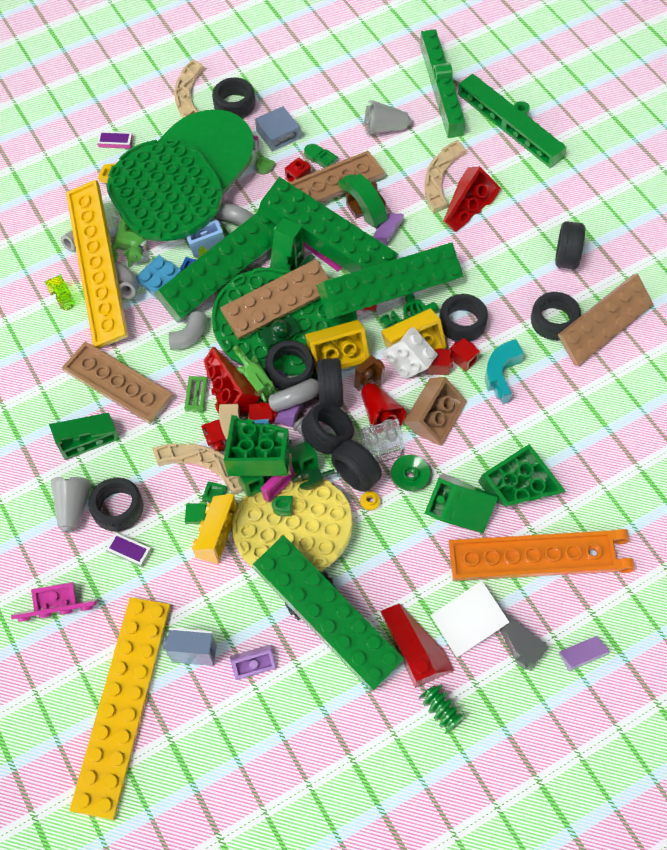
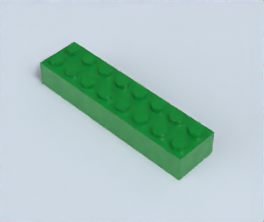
[258,176,399,273]
[154,212,276,322]
[316,242,464,320]
[252,535,404,691]

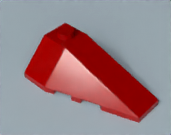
[443,166,501,232]
[204,347,260,416]
[380,603,454,688]

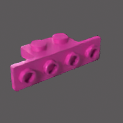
[11,582,98,622]

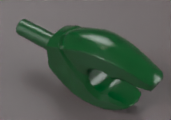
[291,469,335,490]

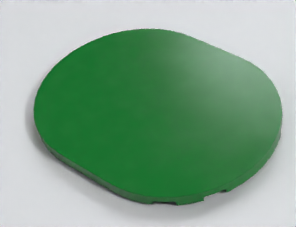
[158,109,255,195]
[106,139,223,241]
[212,267,358,377]

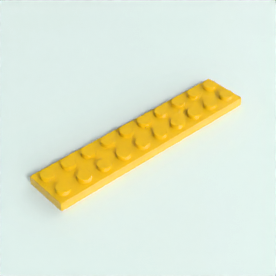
[66,179,129,349]
[69,597,171,821]

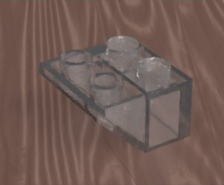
[360,419,405,463]

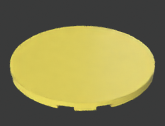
[232,473,353,572]

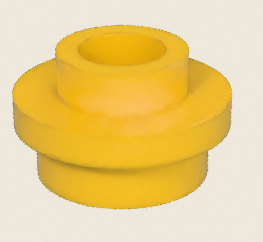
[360,491,380,511]

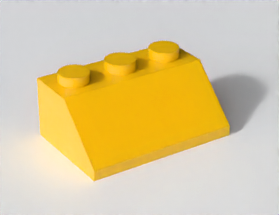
[381,308,447,349]
[305,320,370,376]
[192,494,237,564]

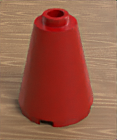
[361,383,407,435]

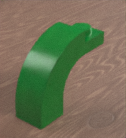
[338,173,388,228]

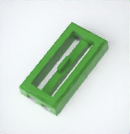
[184,376,208,413]

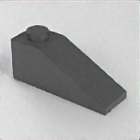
[499,609,549,671]

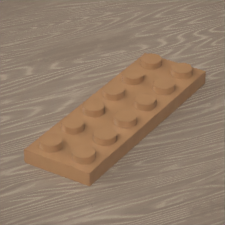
[289,150,385,203]
[220,259,329,340]
[558,274,653,366]
[62,341,173,425]

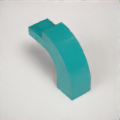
[485,339,524,405]

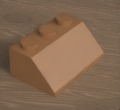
[404,377,467,446]

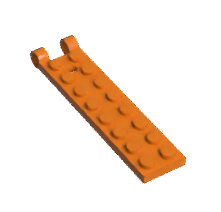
[448,529,635,581]

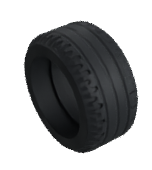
[212,77,256,118]
[555,221,585,270]
[531,291,581,341]
[439,293,488,342]
[265,340,315,390]
[317,358,344,408]
[301,403,354,455]
[331,440,382,492]
[88,477,144,532]

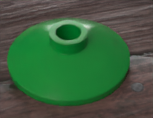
[391,455,430,491]

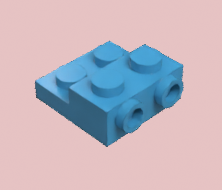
[136,255,182,300]

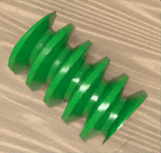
[418,684,465,734]

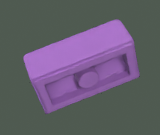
[372,213,404,246]
[275,402,305,427]
[559,636,609,672]
[230,645,277,680]

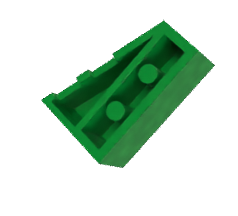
[270,218,305,271]
[49,412,120,460]

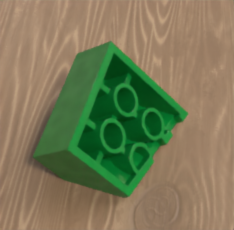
[223,415,290,476]
[478,444,566,507]

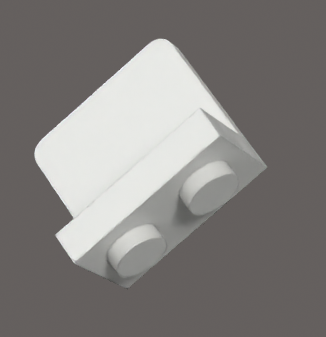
[382,327,438,379]

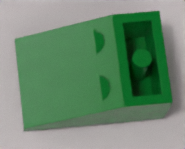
[424,473,498,533]

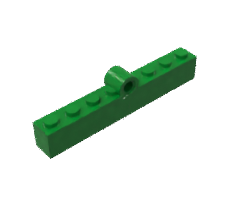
[420,29,465,138]
[458,74,567,168]

